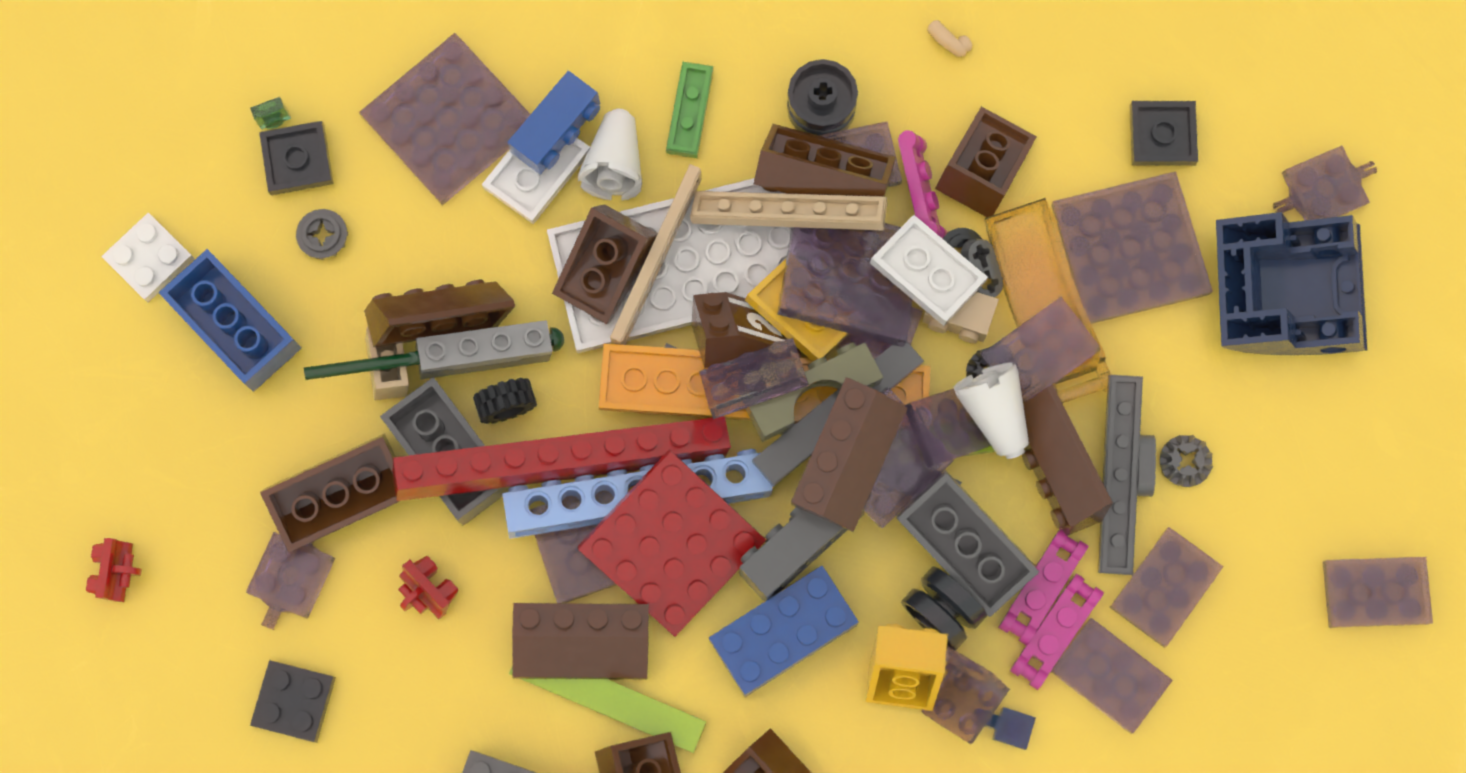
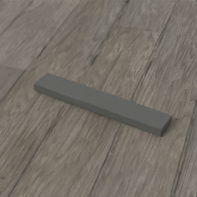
[752,336,924,487]
[1098,375,1143,575]

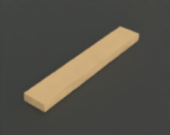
[610,164,701,345]
[690,191,888,230]

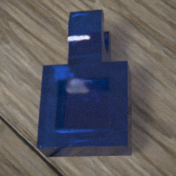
[972,707,1036,750]

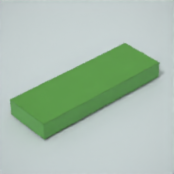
[666,61,714,158]

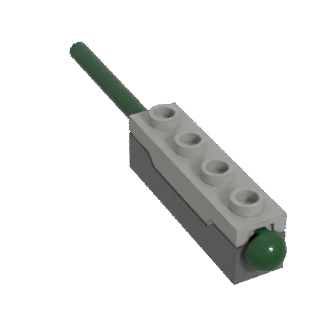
[303,320,564,380]

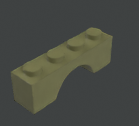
[745,342,884,442]

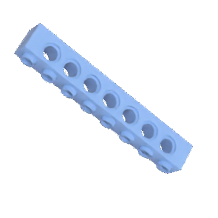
[502,449,773,539]

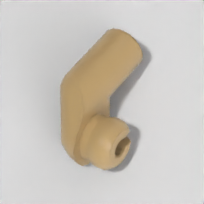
[927,20,973,57]

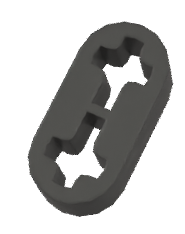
[961,238,1003,298]
[1137,435,1156,497]

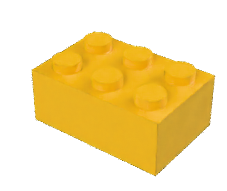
[866,624,948,711]

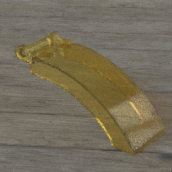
[984,198,1111,403]

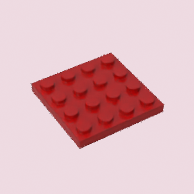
[577,449,766,637]

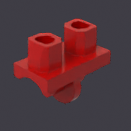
[86,538,142,602]
[398,556,459,620]

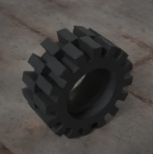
[473,378,537,424]

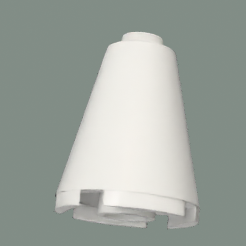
[578,109,642,200]
[953,362,1029,459]

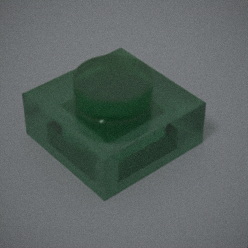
[250,97,291,129]

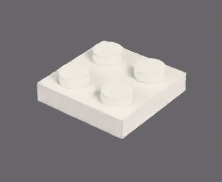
[101,212,195,302]

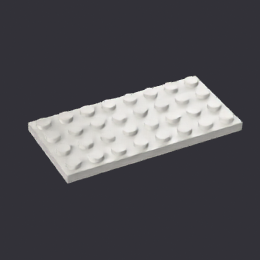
[547,178,827,354]

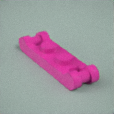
[898,130,947,239]
[998,528,1089,646]
[1009,573,1104,690]

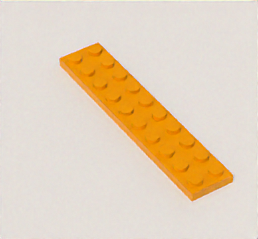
[599,343,931,432]

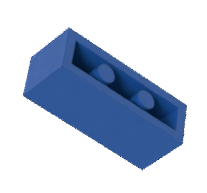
[507,70,600,175]

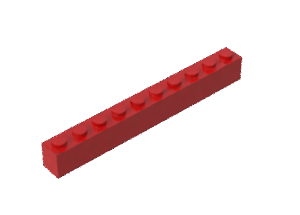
[392,416,731,501]

